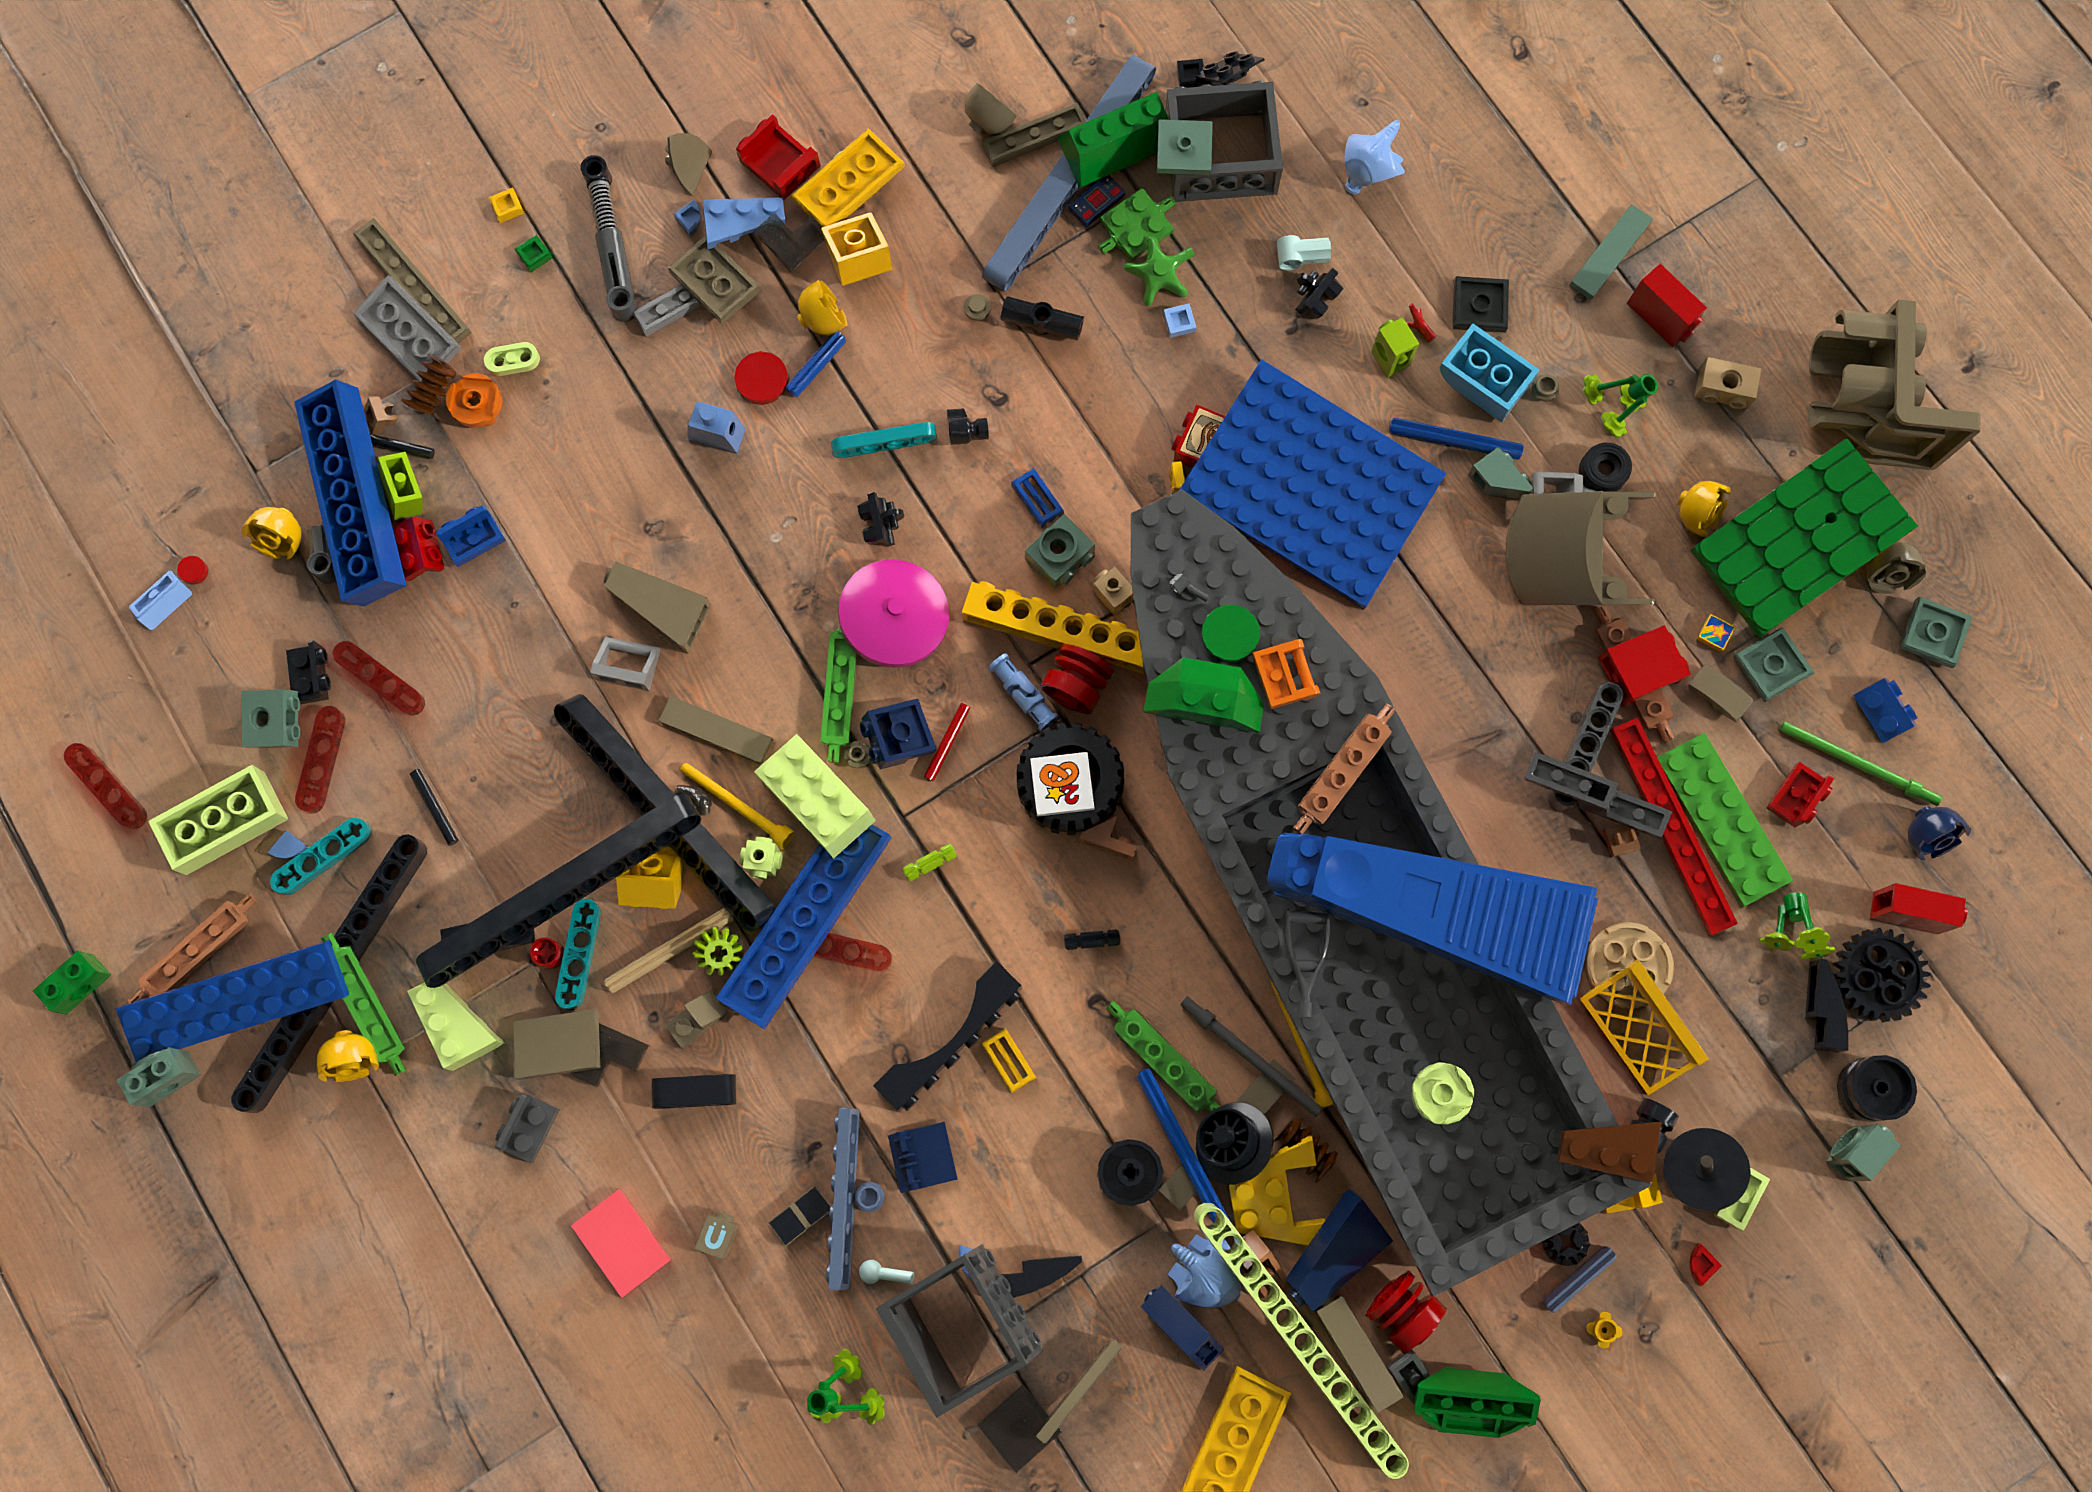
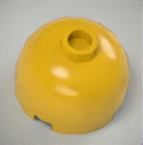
[797,280,848,336]
[1677,481,1731,538]
[241,507,301,560]
[317,1030,379,1082]

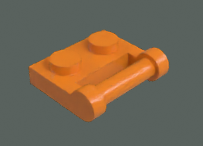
[1252,639,1321,710]

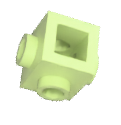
[740,837,782,879]

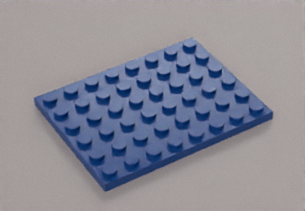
[1179,359,1446,610]

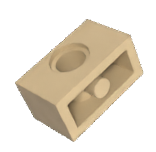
[1694,357,1761,409]

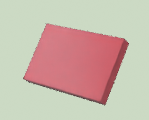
[571,1189,672,1298]

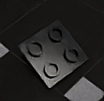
[1194,51,1265,86]

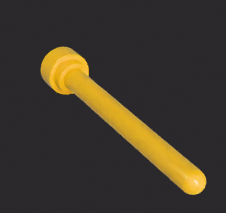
[680,763,795,850]
[1271,981,1334,1108]

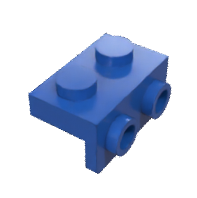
[435,505,506,567]
[1853,678,1918,743]

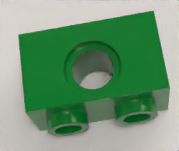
[33,950,111,1015]

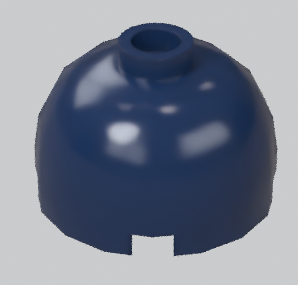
[1908,806,1971,860]

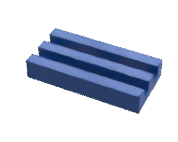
[1011,468,1064,528]

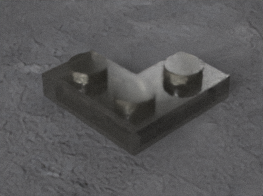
[754,212,825,272]
[570,1023,649,1087]

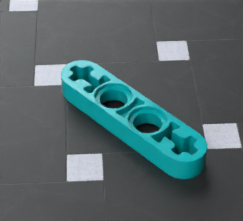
[831,422,937,458]
[270,818,371,895]
[555,899,601,1010]

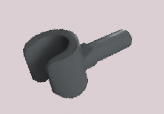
[1169,574,1210,602]

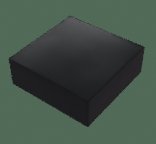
[1177,59,1204,88]

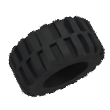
[1016,723,1125,835]

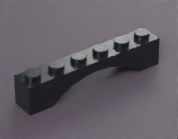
[873,961,1022,1112]

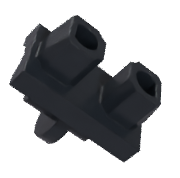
[1295,268,1344,319]
[857,492,904,547]

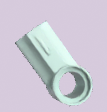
[1276,235,1331,271]

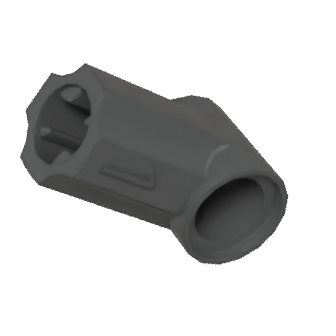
[307,525,336,584]

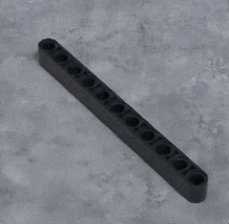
[554,694,776,932]
[416,794,701,988]
[231,834,427,1113]

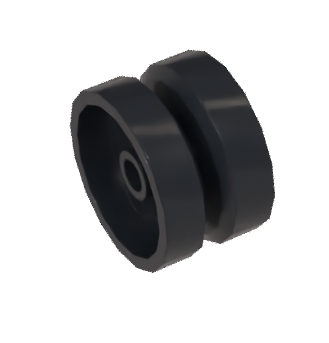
[1837,1055,1917,1122]
[1097,1139,1163,1206]

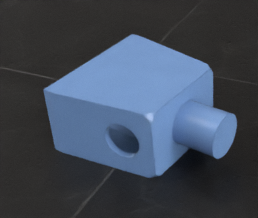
[688,402,746,454]

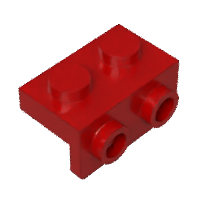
[393,517,444,581]
[1766,762,1834,828]

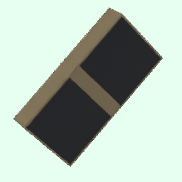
[768,1186,831,1247]

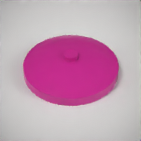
[838,560,949,668]

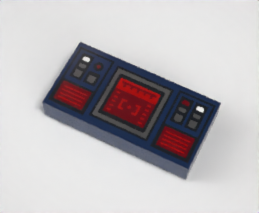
[1069,175,1125,228]

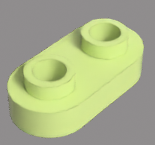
[484,342,540,376]

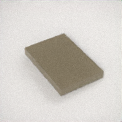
[667,236,762,325]
[513,1009,600,1080]

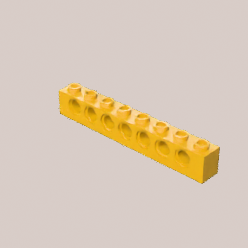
[962,581,1145,675]

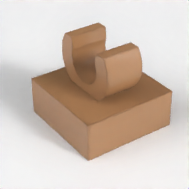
[364,396,398,434]
[1602,825,1641,858]

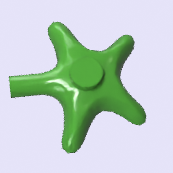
[1123,236,1195,306]

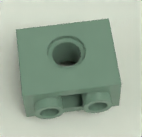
[1025,514,1095,589]
[241,689,300,749]
[116,1047,201,1107]
[1826,1124,1901,1182]

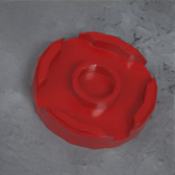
[734,351,789,405]

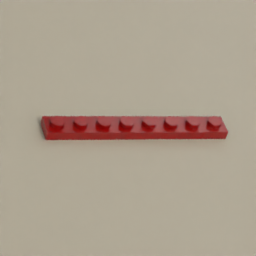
[1610,718,1738,936]

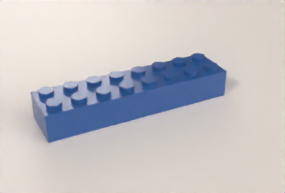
[294,379,407,606]

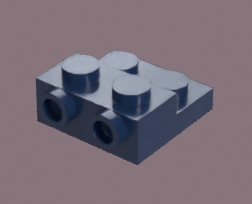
[860,699,937,770]

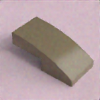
[1689,664,1753,722]

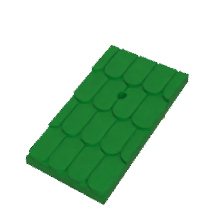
[1690,438,1918,638]

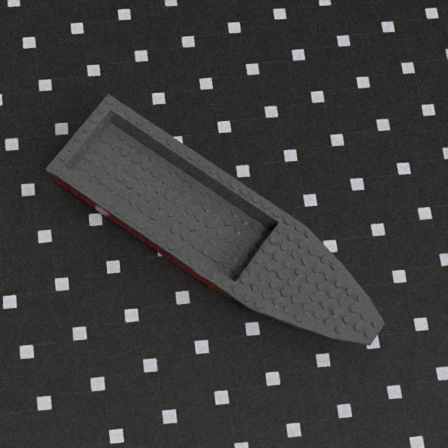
[1130,490,1651,1296]

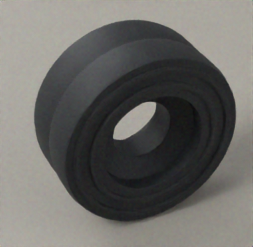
[1579,442,1632,492]

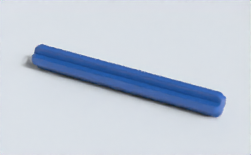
[1389,417,1524,460]

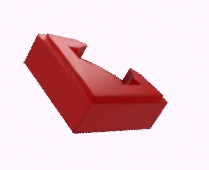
[1690,1243,1722,1286]

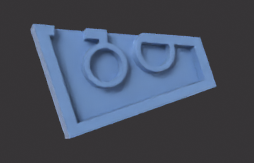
[703,198,785,250]

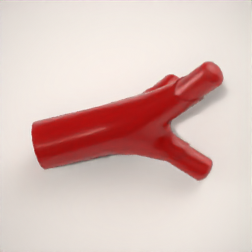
[1406,303,1437,343]

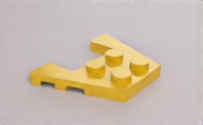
[1229,1136,1325,1245]

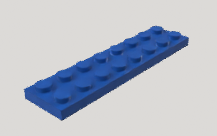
[716,824,892,1030]
[115,940,350,1063]

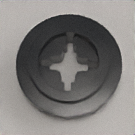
[1542,1222,1591,1266]

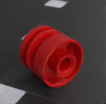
[1040,644,1114,715]
[1365,1271,1447,1354]

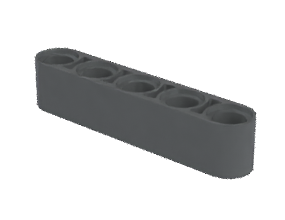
[1548,682,1623,812]

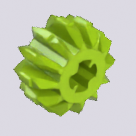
[693,926,743,976]

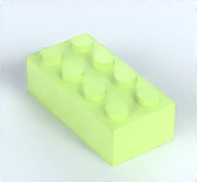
[754,734,876,859]
[148,765,288,875]

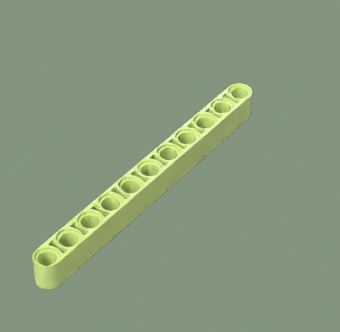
[1194,1203,1409,1479]

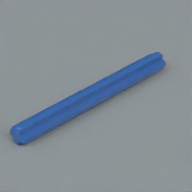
[1137,1069,1231,1223]

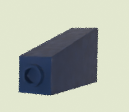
[1285,1189,1393,1312]

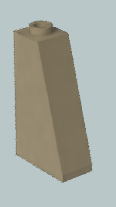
[604,561,711,654]
[1314,1295,1404,1413]

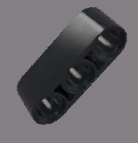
[652,1074,736,1109]

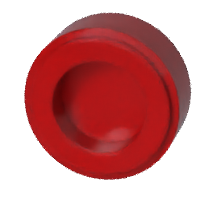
[177,556,208,585]

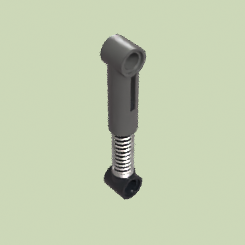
[580,155,638,322]

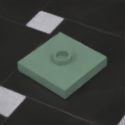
[1157,120,1213,175]
[1899,596,1972,668]
[1733,627,1815,703]

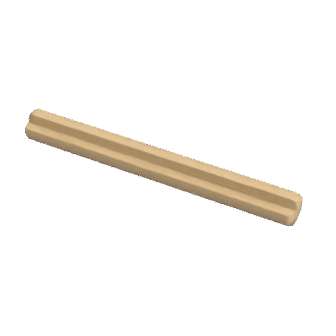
[604,908,733,993]

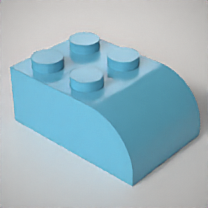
[1440,324,1539,423]

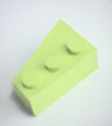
[407,982,506,1071]

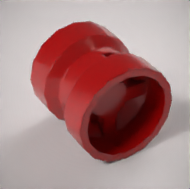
[530,937,564,969]

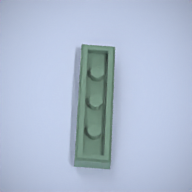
[1569,204,1653,300]

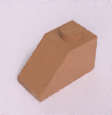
[1231,1230,1290,1298]

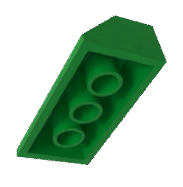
[1057,92,1168,188]

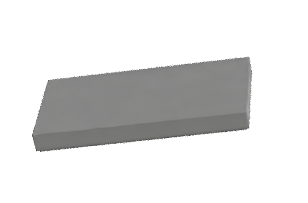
[353,275,462,381]

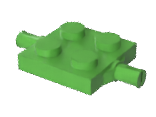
[1098,188,1176,262]

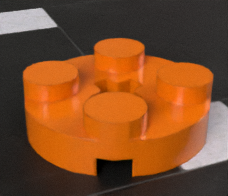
[446,373,503,428]

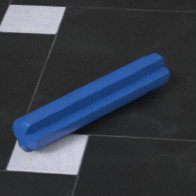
[786,332,846,397]

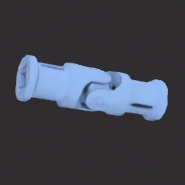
[988,653,1059,732]

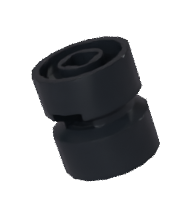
[1630,1098,1679,1153]

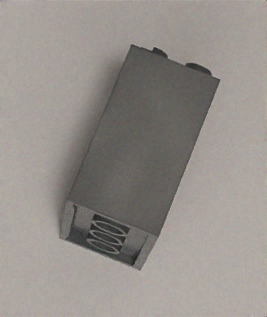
[1165,81,1283,202]
[876,1244,1043,1418]

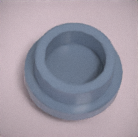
[855,1182,885,1212]

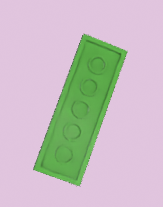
[1657,733,1793,908]

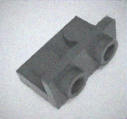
[495,1094,560,1163]

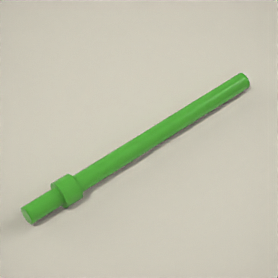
[1779,721,1943,806]

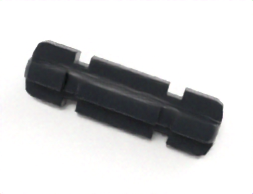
[1064,929,1120,950]

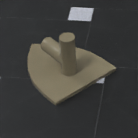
[665,133,712,196]

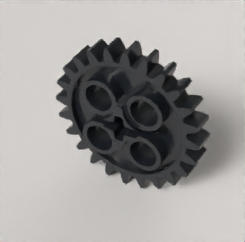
[1833,928,1931,1023]

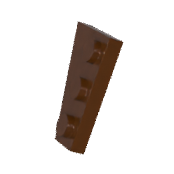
[1557,1122,1662,1183]

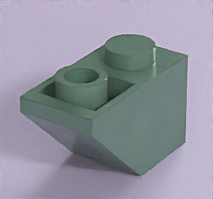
[1468,447,1533,500]

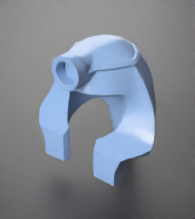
[1344,120,1405,195]
[1168,1234,1242,1308]

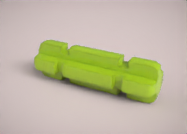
[903,844,957,881]

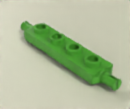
[820,626,857,763]
[321,932,406,1076]
[1106,1000,1221,1112]

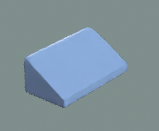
[129,570,192,630]

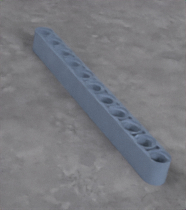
[982,55,1156,292]

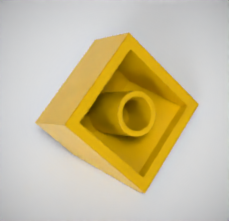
[821,212,892,286]
[616,847,684,909]

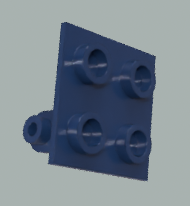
[888,1122,958,1193]

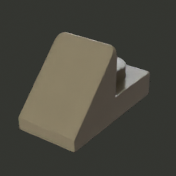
[665,990,730,1049]

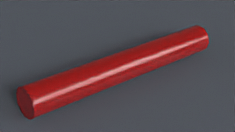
[924,703,970,782]

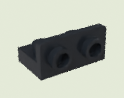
[286,640,331,705]

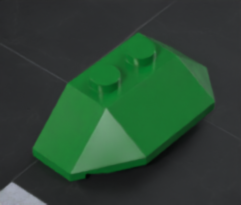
[1143,657,1264,733]
[1414,1367,1541,1438]

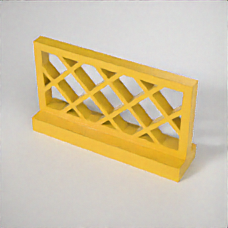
[1580,959,1709,1096]

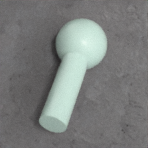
[859,1260,914,1284]

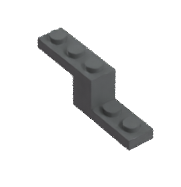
[1525,752,1672,840]

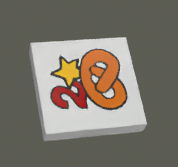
[1030,752,1094,816]

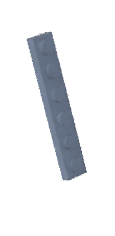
[826,1108,860,1290]

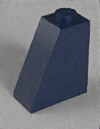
[1141,1285,1224,1371]

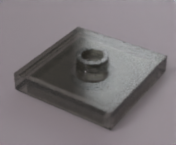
[977,1384,1062,1473]

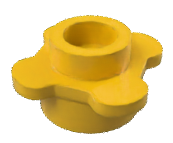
[1586,1312,1622,1349]

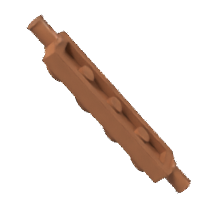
[1595,605,1675,743]
[1292,704,1396,834]
[128,893,258,1003]

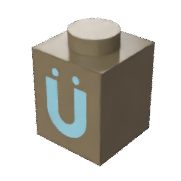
[695,1211,740,1259]

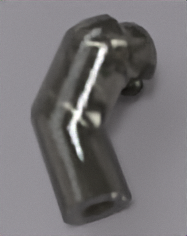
[675,785,712,816]

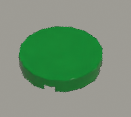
[1202,605,1260,663]

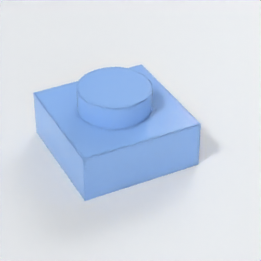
[1163,303,1196,338]

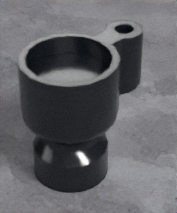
[947,408,989,445]

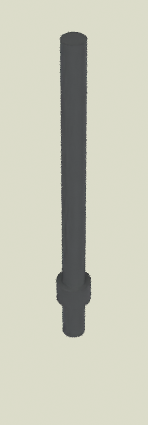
[1180,996,1324,1117]

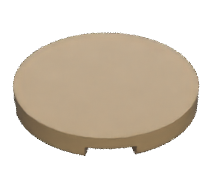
[1585,922,1674,1009]

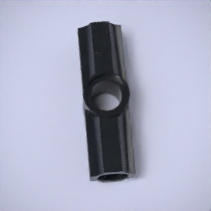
[1000,296,1084,341]

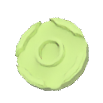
[1411,1062,1474,1125]

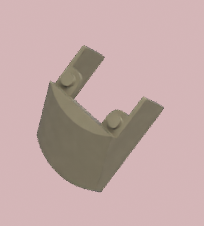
[1505,491,1656,606]

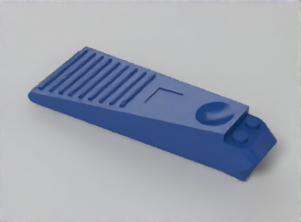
[1267,833,1598,1006]

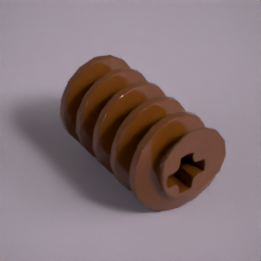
[401,354,457,415]
[1274,1117,1338,1183]

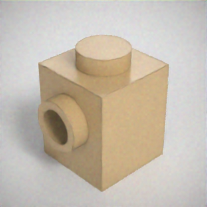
[1093,567,1134,615]

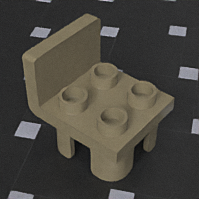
[1808,300,1980,470]

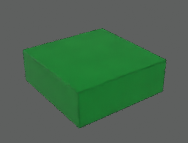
[514,235,553,272]

